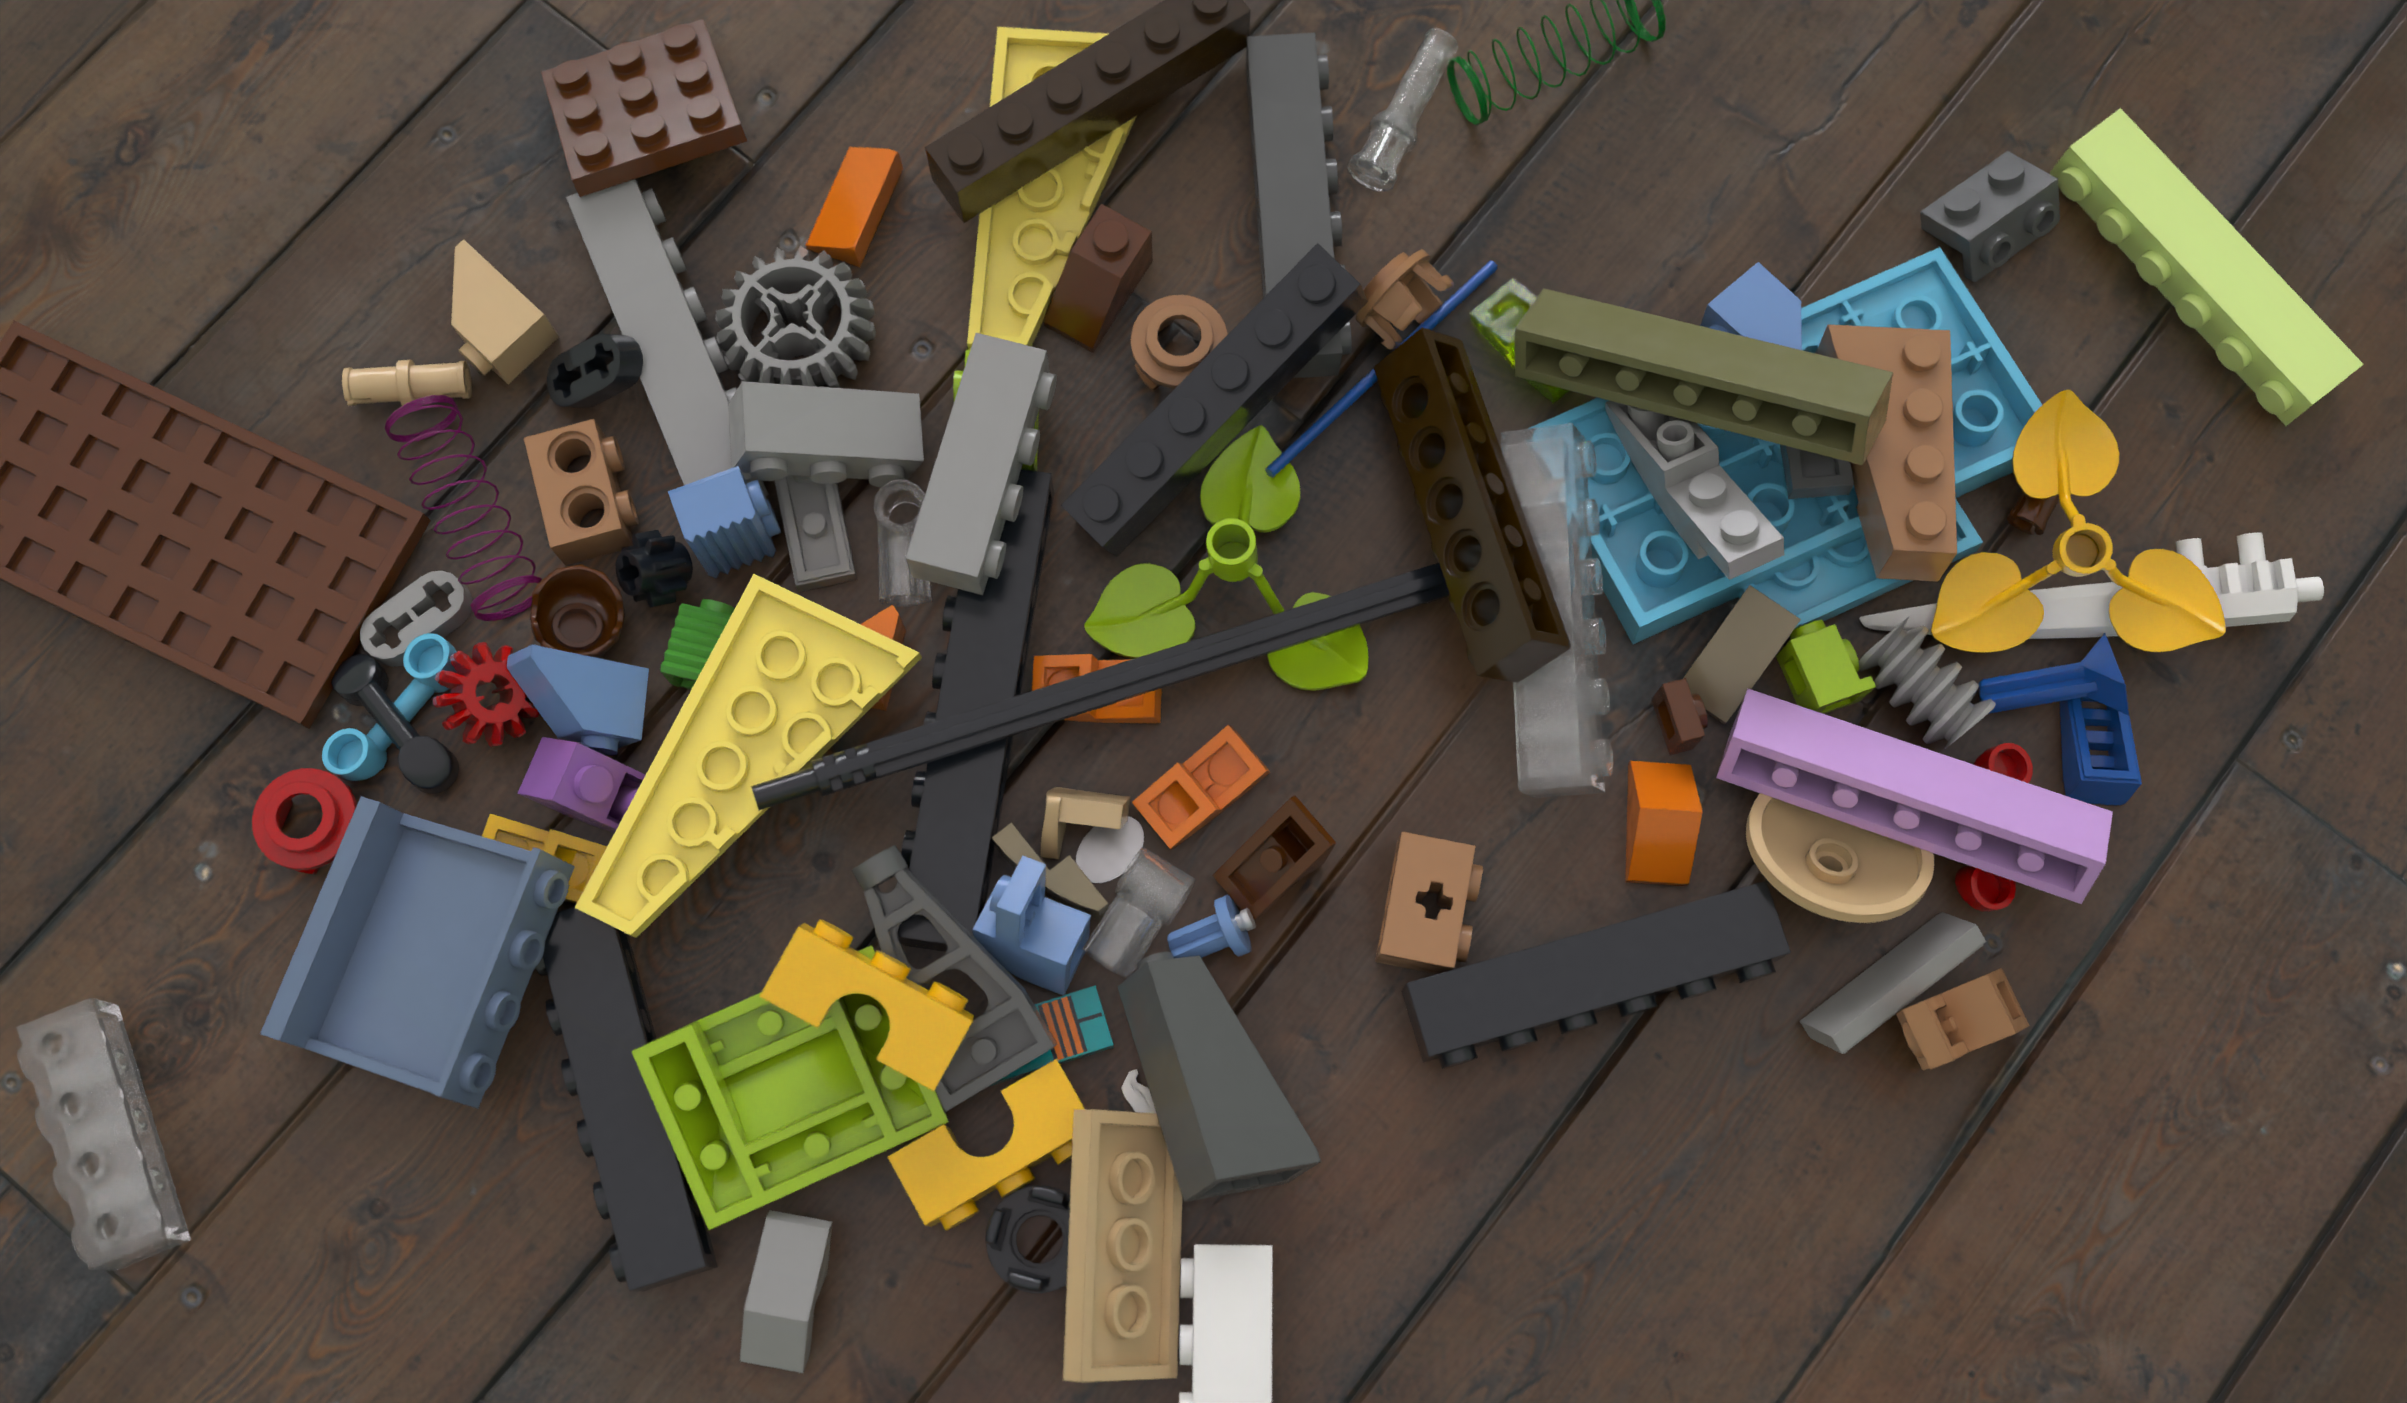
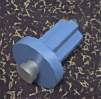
[1167,894,1256,958]

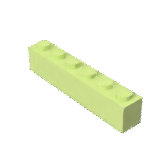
[2050,108,2364,426]

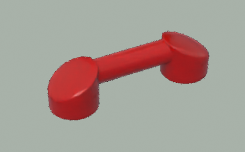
[1955,743,2033,912]

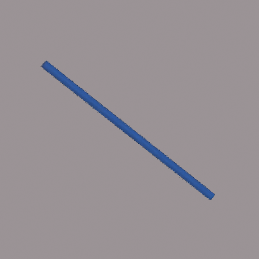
[1265,260,1498,478]

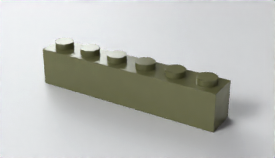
[1515,288,1893,465]

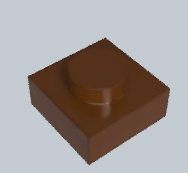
[1651,678,1708,755]

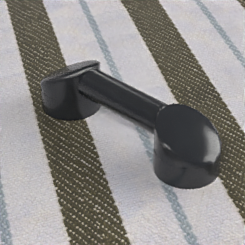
[331,654,459,794]

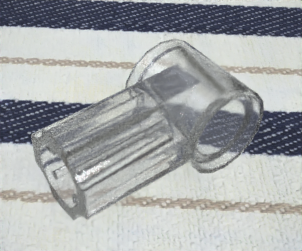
[873,479,933,607]
[1082,847,1196,979]

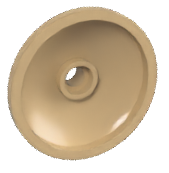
[1746,793,1935,923]

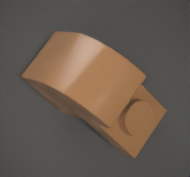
[1896,968,2030,1070]

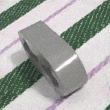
[360,571,472,667]

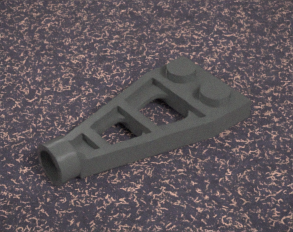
[852,845,1057,1112]

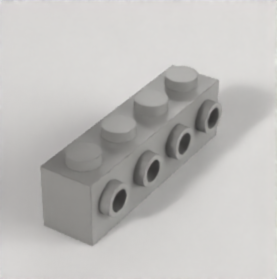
[905,333,1057,595]

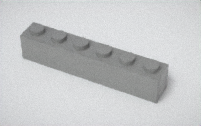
[566,179,769,496]

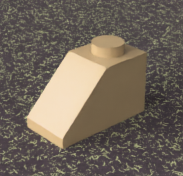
[451,239,559,384]

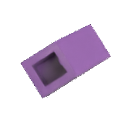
[517,737,645,833]

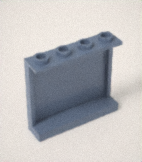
[260,797,575,1108]

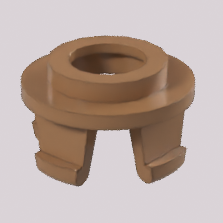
[1356,249,1454,350]
[1131,295,1228,391]

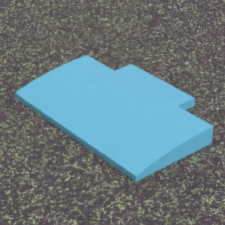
[1526,247,2042,644]

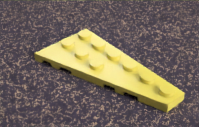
[967,27,1136,350]
[575,574,922,938]

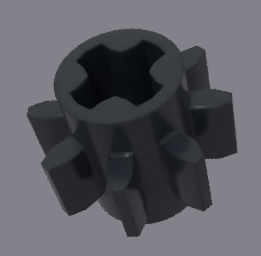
[615,530,693,608]

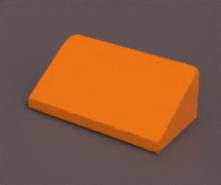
[806,147,903,267]

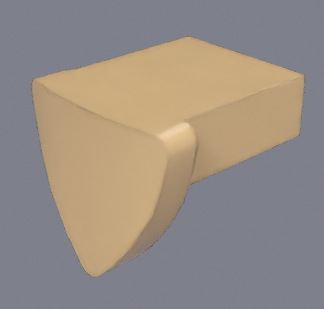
[1041,787,1130,859]

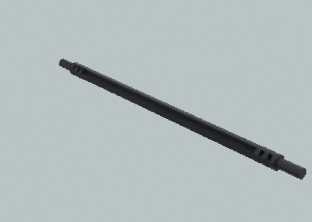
[751,531,1565,810]

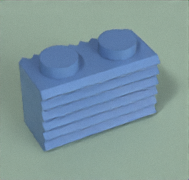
[668,466,781,578]

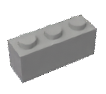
[728,381,924,487]

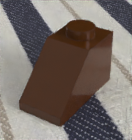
[1043,204,1153,353]

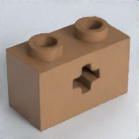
[1375,832,1483,974]

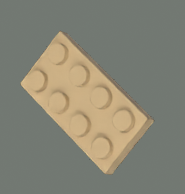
[1063,1109,1182,1382]

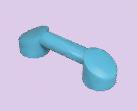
[322,633,458,781]

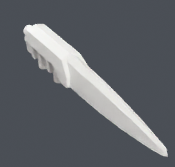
[1859,533,2324,639]

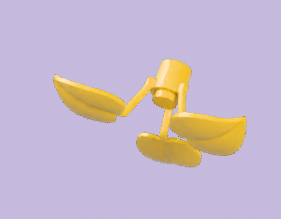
[1931,390,2226,653]

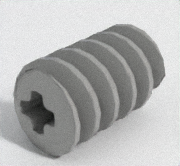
[1859,616,1996,749]

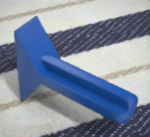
[1978,633,2129,715]

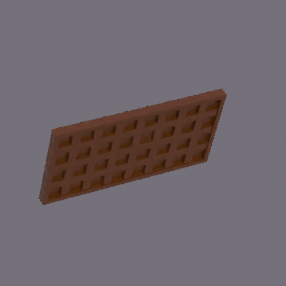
[0,321,431,729]

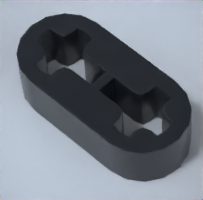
[547,333,643,408]

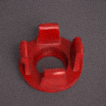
[252,768,357,874]

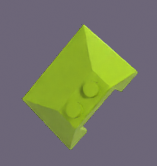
[631,945,949,1230]

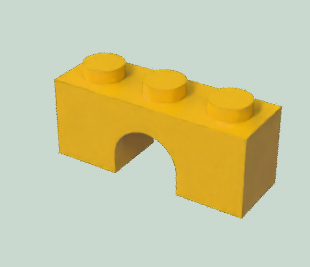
[759,919,974,1091]
[888,1059,1085,1231]

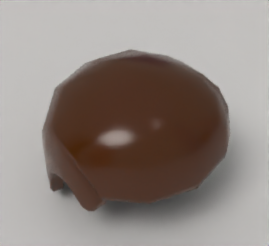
[530,564,624,658]

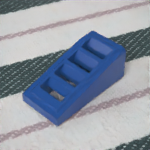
[2060,697,2142,805]

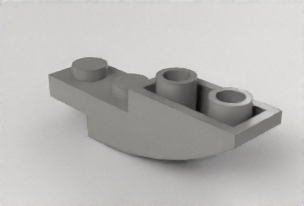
[1605,401,1784,580]

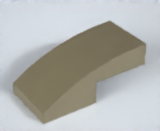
[1682,585,1801,725]
[992,823,1110,921]

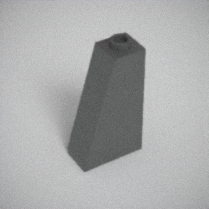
[1117,952,1321,1202]

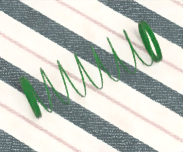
[1447,0,1666,125]

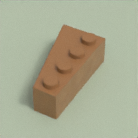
[1815,324,1957,582]

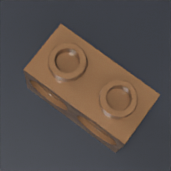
[524,419,639,566]

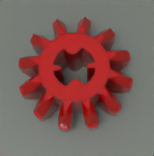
[433,642,539,747]

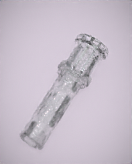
[1347,28,1458,192]

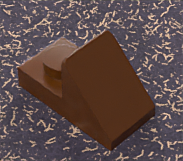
[1212,795,1336,921]

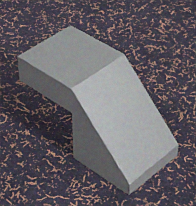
[740,1210,832,1373]

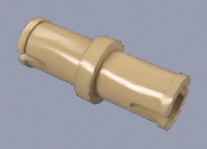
[342,360,472,406]

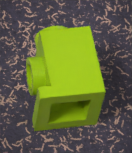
[1776,620,1876,714]

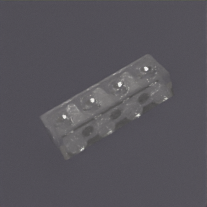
[16,998,191,1270]

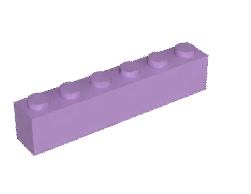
[1716,688,2113,904]

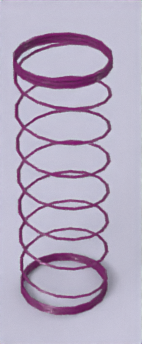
[384,395,542,621]

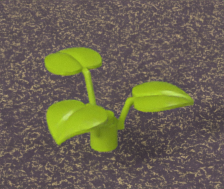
[1084,425,1369,691]

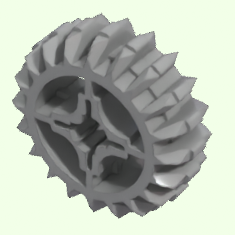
[715,245,876,388]

